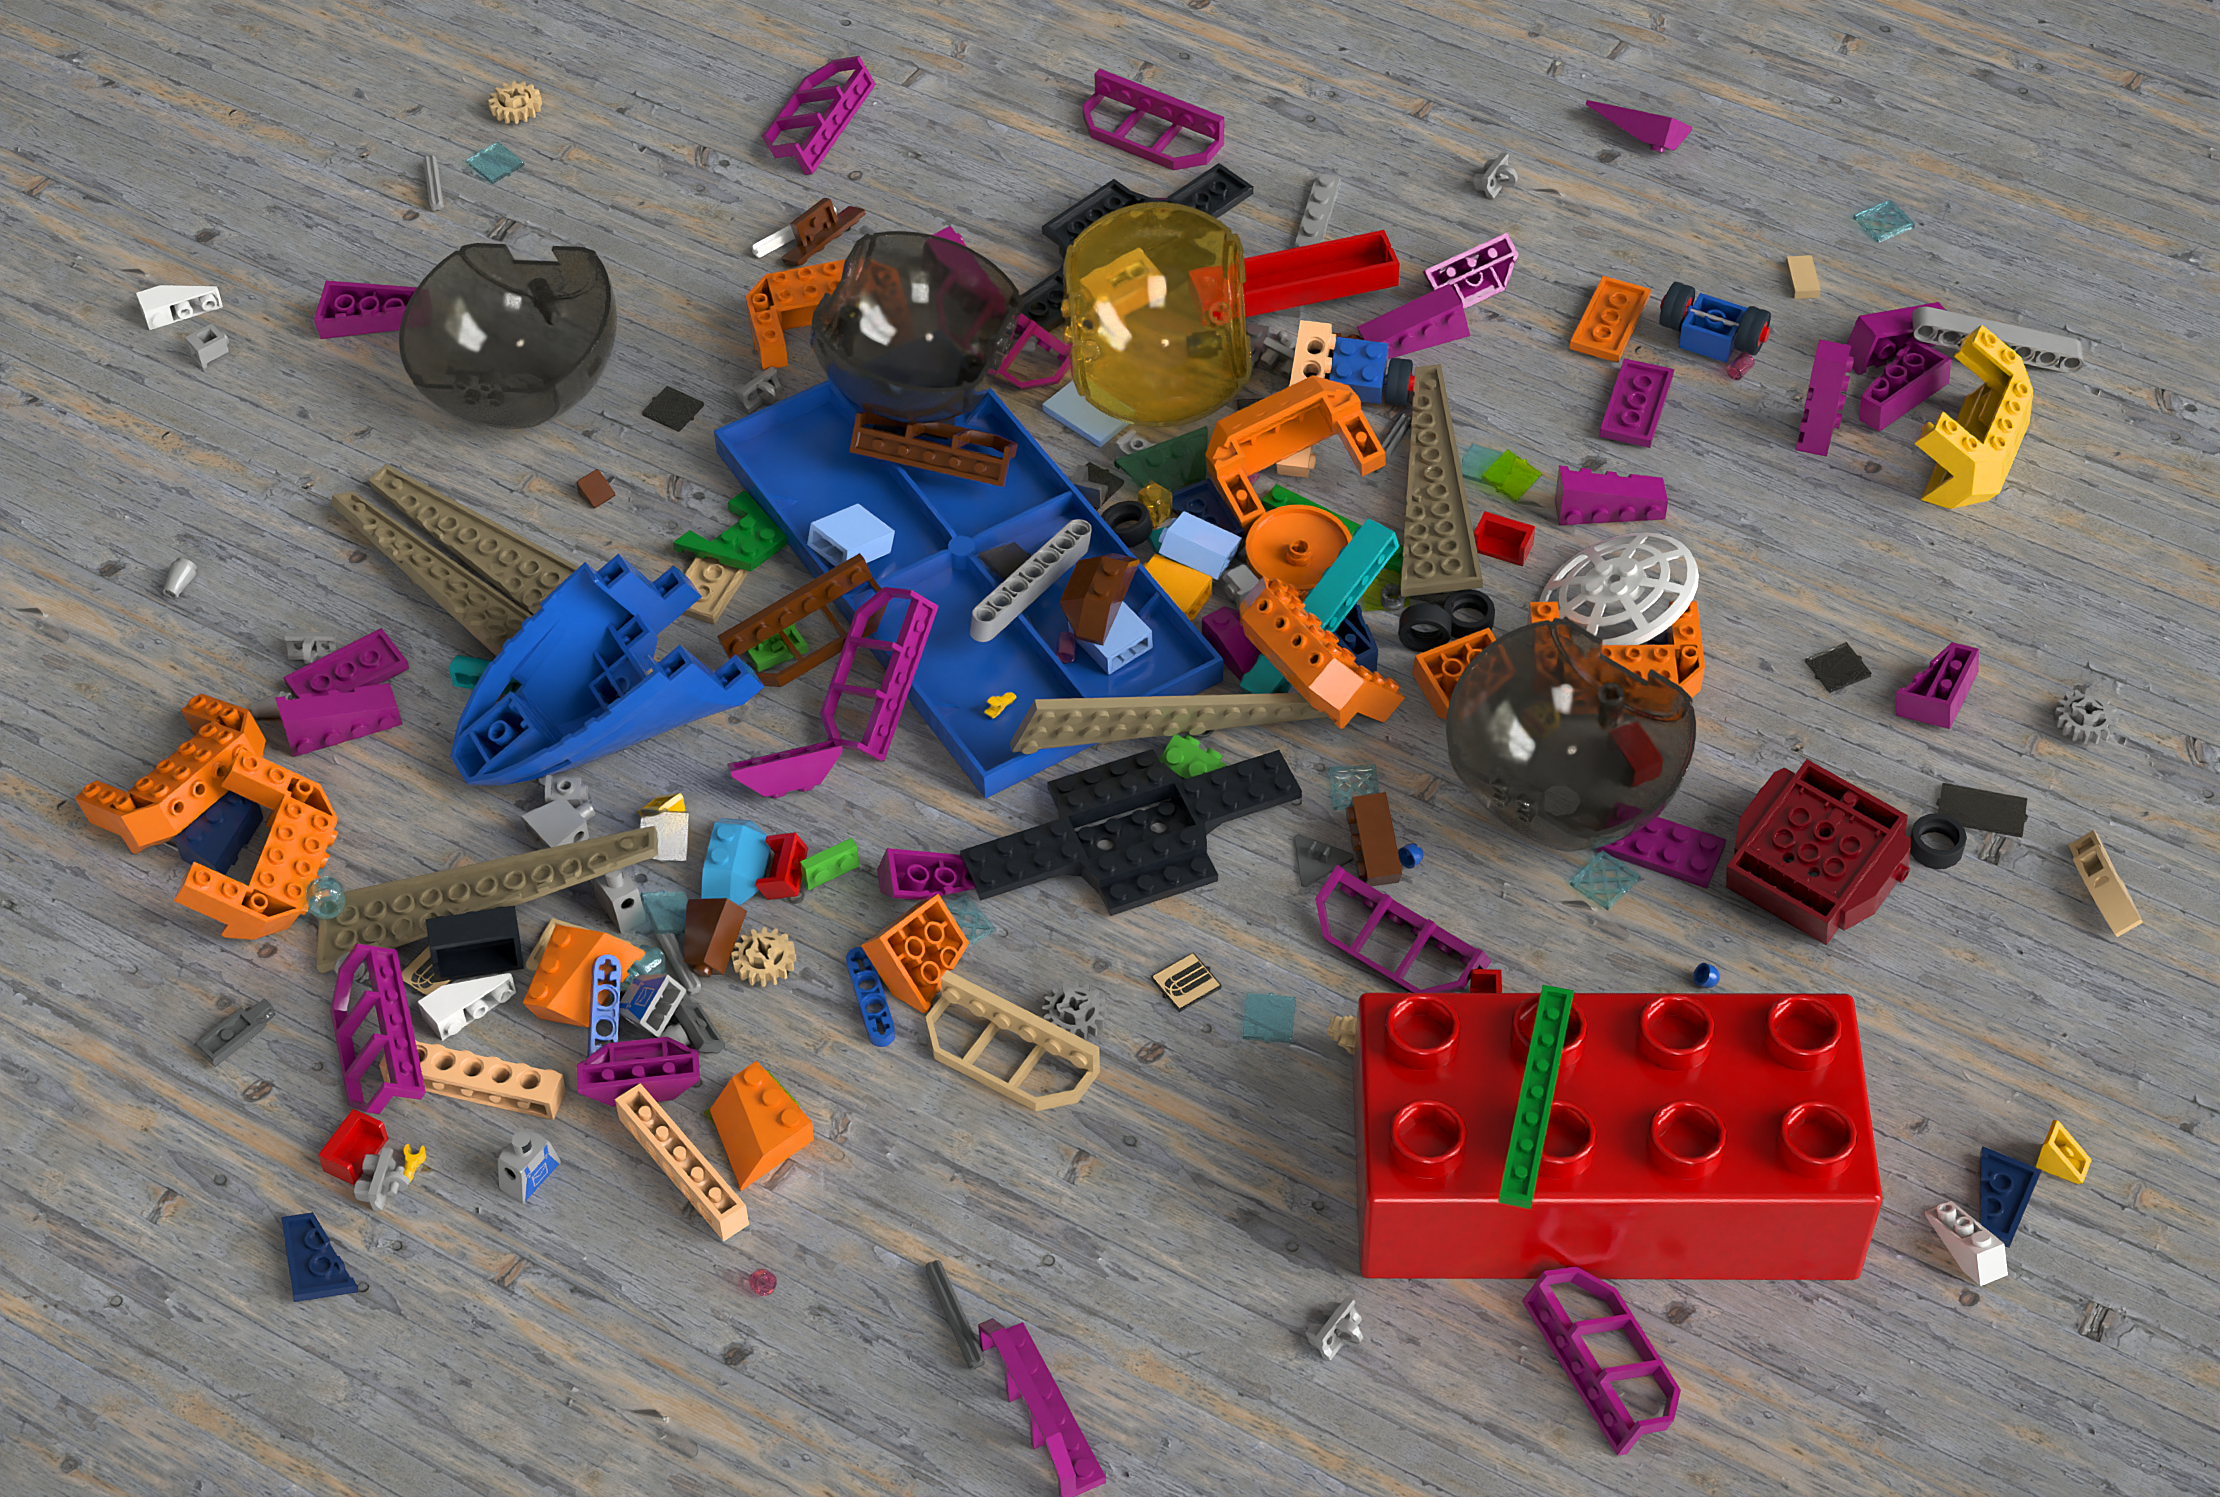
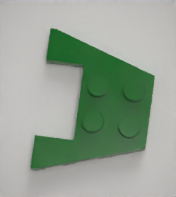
[673,490,787,572]

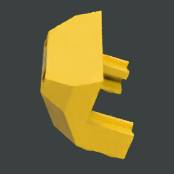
[1914,325,2033,509]

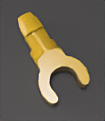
[984,692,1016,719]
[403,1144,427,1182]

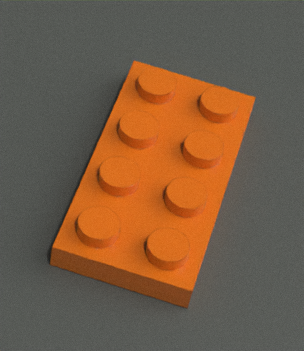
[1569,276,1651,363]

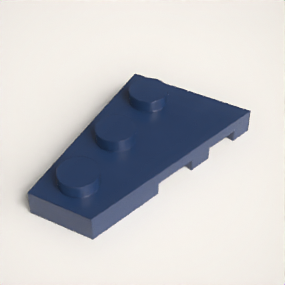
[1161,478,1244,539]
[1979,1146,2042,1248]
[281,1212,358,1302]

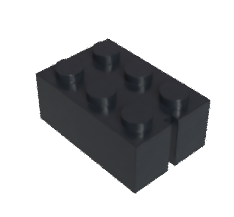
[425,905,524,983]

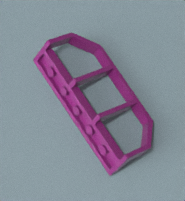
[762,56,876,175]
[1082,68,1224,171]
[934,266,1084,390]
[820,587,938,762]
[1315,865,1491,993]
[330,943,426,1114]
[1522,1267,1681,1456]
[978,1318,1106,1497]

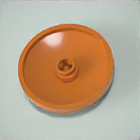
[1245,505,1352,593]

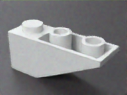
[136,285,223,330]
[418,973,516,1041]
[1925,1201,2008,1286]

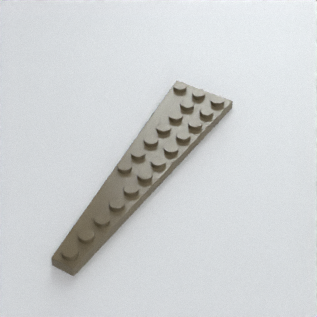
[1401,364,1483,597]
[368,464,579,616]
[331,491,532,656]
[1010,693,1329,754]

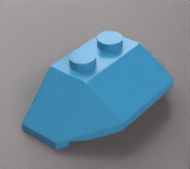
[701,818,771,906]

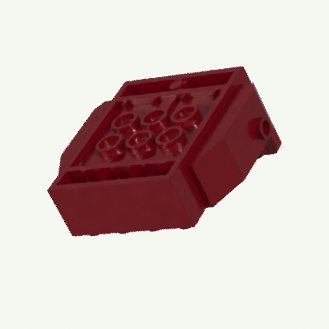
[1726,759,1911,945]

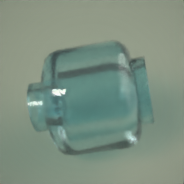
[306,876,346,920]
[625,945,666,985]

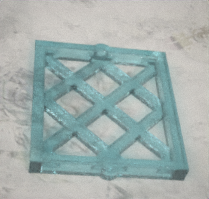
[1854,200,1915,243]
[1329,764,1379,810]
[1570,850,1641,910]
[946,894,996,948]

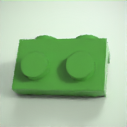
[745,623,809,672]
[1159,734,1227,779]
[800,838,859,890]

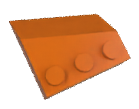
[1412,628,1515,723]
[861,894,969,1013]
[523,924,645,1028]
[710,1060,814,1191]

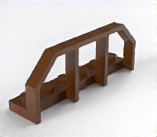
[849,409,1018,487]
[717,553,888,687]

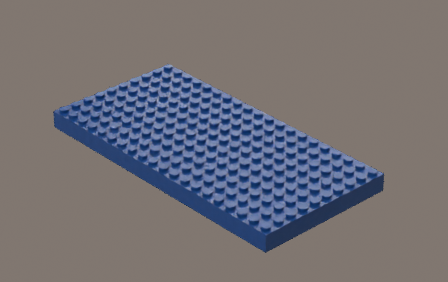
[714,330,1223,799]

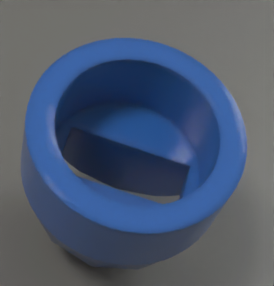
[1398,843,1424,869]
[1693,963,1720,988]

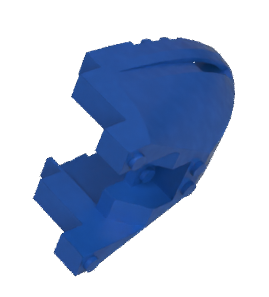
[450,554,764,786]

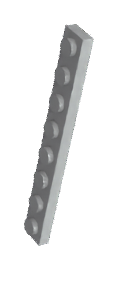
[1275,173,1341,318]

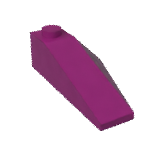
[1585,100,1692,153]
[1202,606,1288,693]
[877,848,974,900]

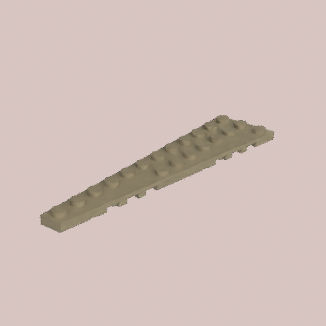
[316,826,658,974]

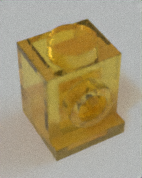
[1138,480,1172,530]

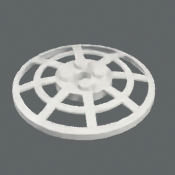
[1539,532,1699,645]

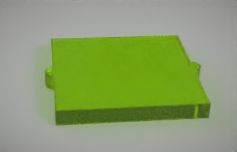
[1481,449,1542,503]
[1362,570,1410,611]

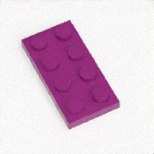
[1599,358,1675,448]
[284,628,409,699]
[1597,803,1727,889]

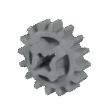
[2054,689,2119,744]
[1042,982,1107,1041]

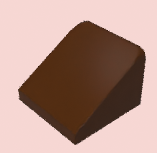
[577,469,616,509]

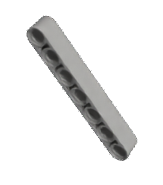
[1912,307,2084,373]
[970,519,1092,642]

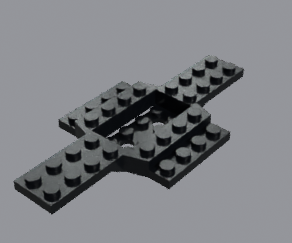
[1009,163,1254,340]
[960,749,1302,916]

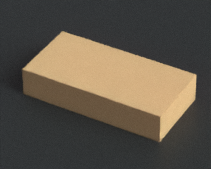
[1786,255,1821,299]

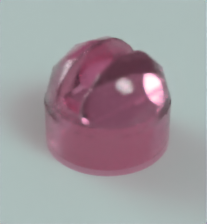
[749,1269,777,1296]

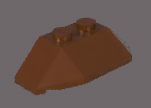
[1059,553,1140,646]

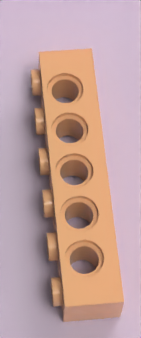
[1276,320,1336,478]
[379,1040,566,1120]
[615,1083,749,1241]

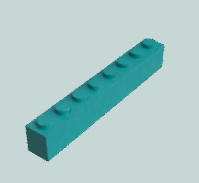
[1239,518,1399,694]

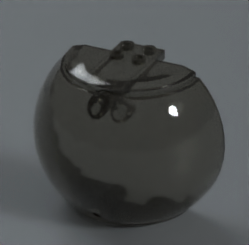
[810,231,1023,424]
[399,243,617,429]
[1446,618,1696,852]

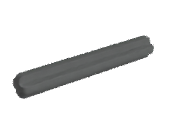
[925,1260,985,1369]

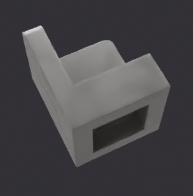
[1071,464,1108,508]

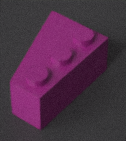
[1896,642,1979,729]

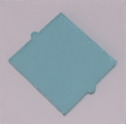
[466,142,524,184]
[1461,443,1516,489]
[640,890,688,936]
[1242,993,1296,1044]

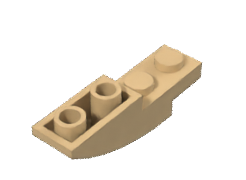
[2068,830,2143,937]

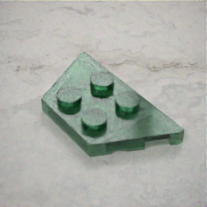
[1113,426,1208,502]

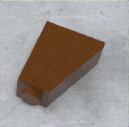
[684,898,747,978]

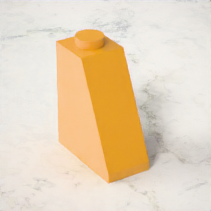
[1143,553,1212,622]

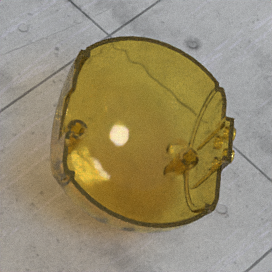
[1061,202,1252,427]

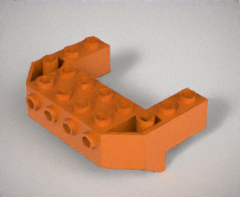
[745,255,914,371]
[1205,375,1386,534]
[1239,576,1405,729]
[1527,601,1705,714]
[75,693,266,854]
[173,748,338,940]

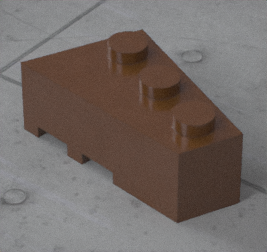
[1346,792,1402,887]

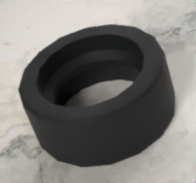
[1101,500,1153,548]
[1443,589,1495,639]
[1398,604,1452,652]
[1910,813,1967,869]

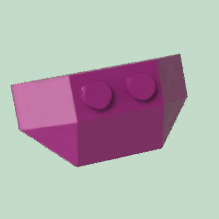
[1423,232,1519,309]
[727,738,843,798]
[577,1037,700,1107]

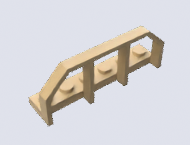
[925,970,1100,1111]

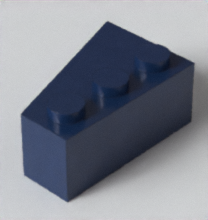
[1333,602,1378,673]
[174,790,264,875]

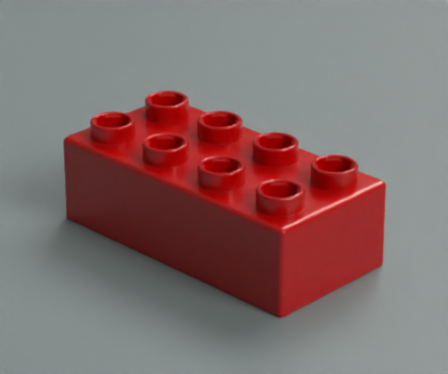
[1353,993,1883,1280]

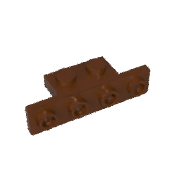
[781,198,866,266]

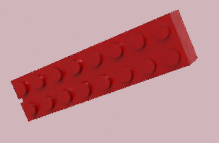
[1189,230,1400,326]

